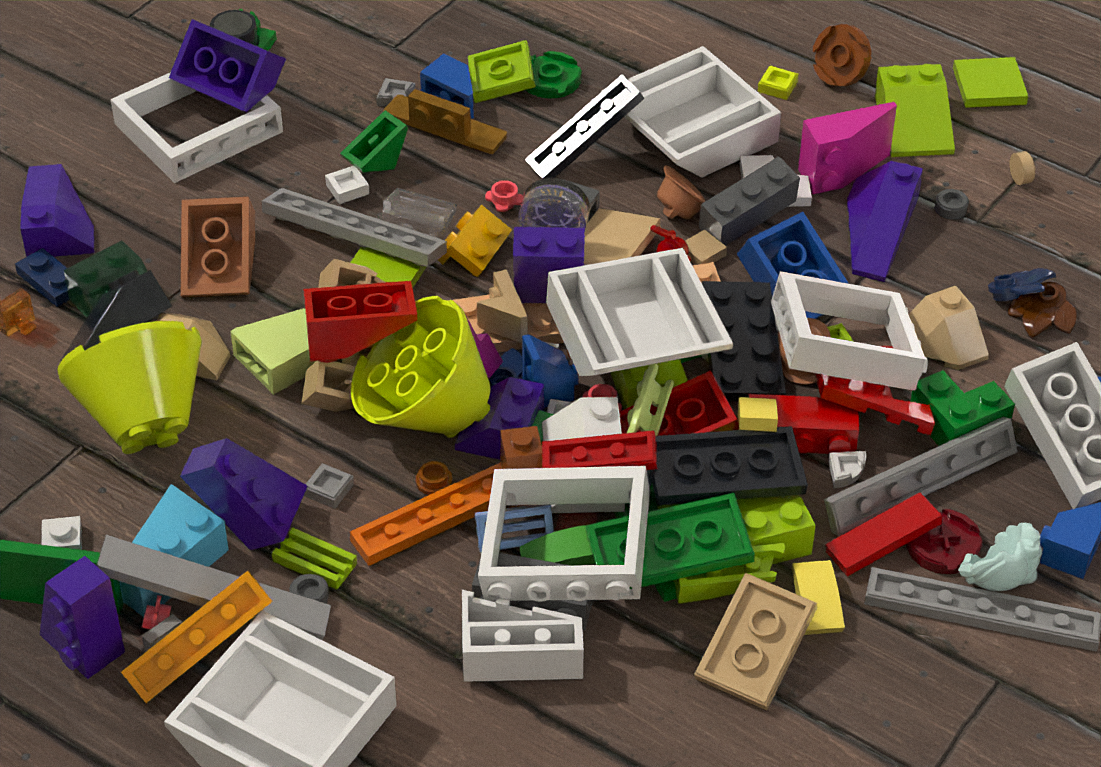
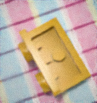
[437,205,512,277]

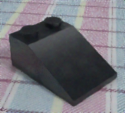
[60,269,172,361]

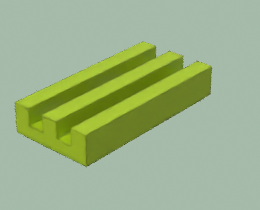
[272,527,357,590]

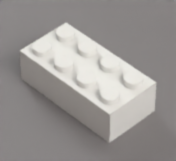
[1004,342,1101,509]

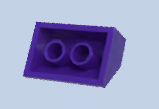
[169,19,286,112]

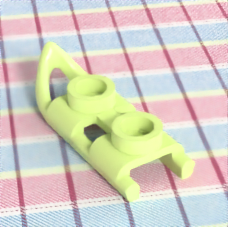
[627,363,674,436]

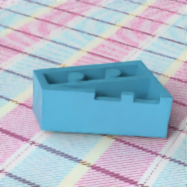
[119,484,229,617]

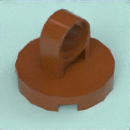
[813,24,872,87]

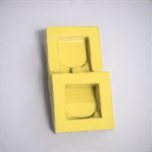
[738,397,778,432]
[792,560,845,635]

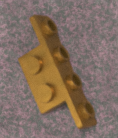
[383,89,507,154]

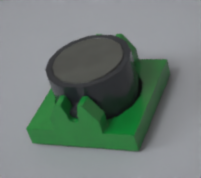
[210,9,277,51]

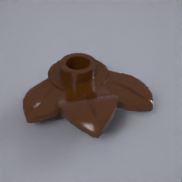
[1008,282,1077,338]

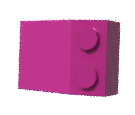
[798,102,897,194]

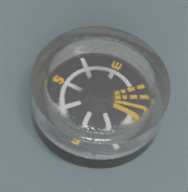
[518,178,590,229]

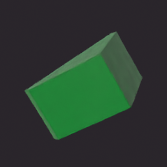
[340,110,408,172]

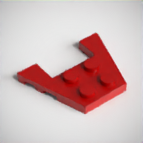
[815,346,935,435]

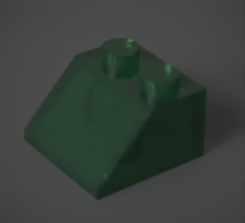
[64,240,148,317]

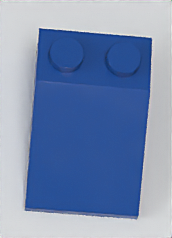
[737,212,849,319]

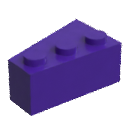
[180,438,308,550]

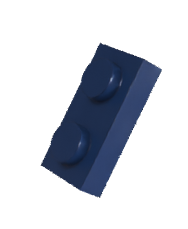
[15,248,85,307]

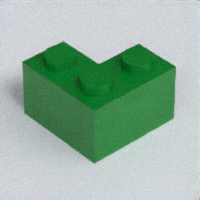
[910,370,1015,446]

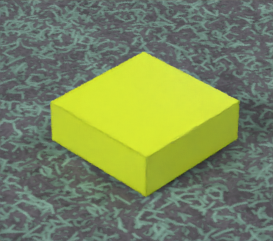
[758,66,798,100]

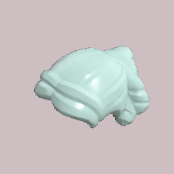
[958,523,1042,591]

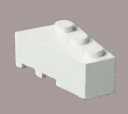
[462,590,584,682]

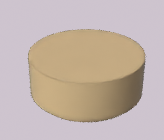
[1010,151,1035,185]

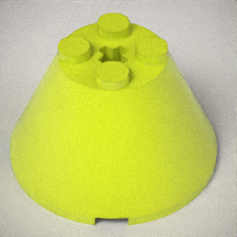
[351,296,490,438]
[57,321,202,454]

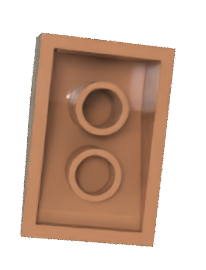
[181,197,255,298]

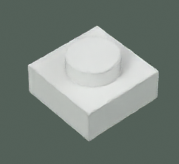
[325,166,369,204]
[42,516,82,550]

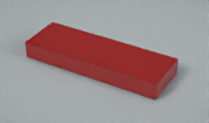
[542,430,657,470]
[825,492,942,577]

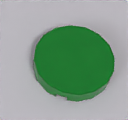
[526,51,582,99]

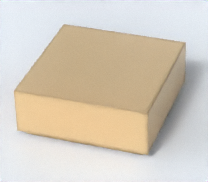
[685,230,727,265]

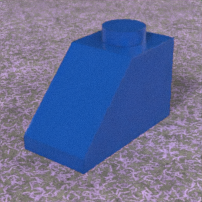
[420,54,474,119]
[522,334,579,408]
[1040,502,1101,579]

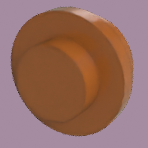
[416,461,453,495]

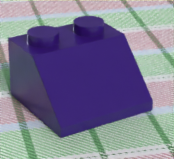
[455,377,544,460]

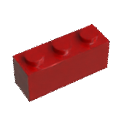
[749,394,859,454]

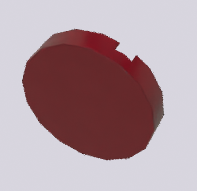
[906,509,982,575]

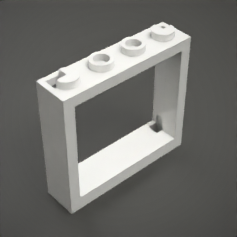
[110,72,283,183]
[771,271,928,391]
[478,466,650,602]

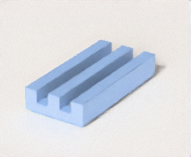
[475,505,554,552]

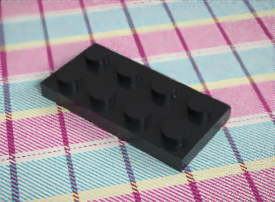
[702,281,786,401]
[649,426,808,506]

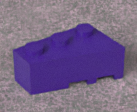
[40,556,125,679]

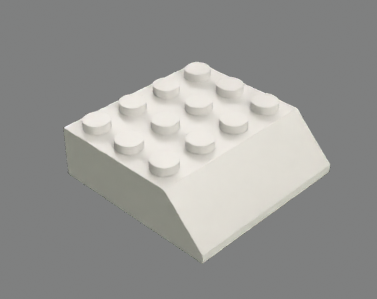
[601,46,781,177]
[546,248,733,376]
[164,610,397,767]

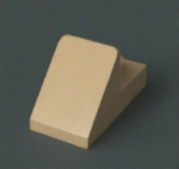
[477,270,528,343]

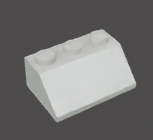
[542,397,625,513]

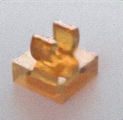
[0,288,37,337]

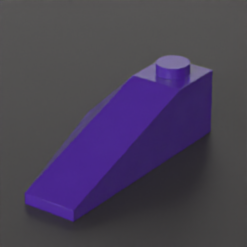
[847,161,923,282]
[20,164,95,257]

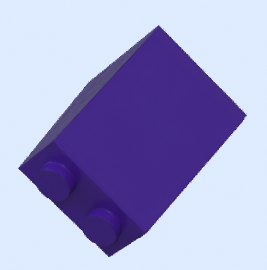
[513,227,585,303]

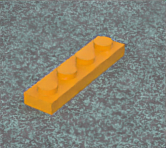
[121,570,273,703]

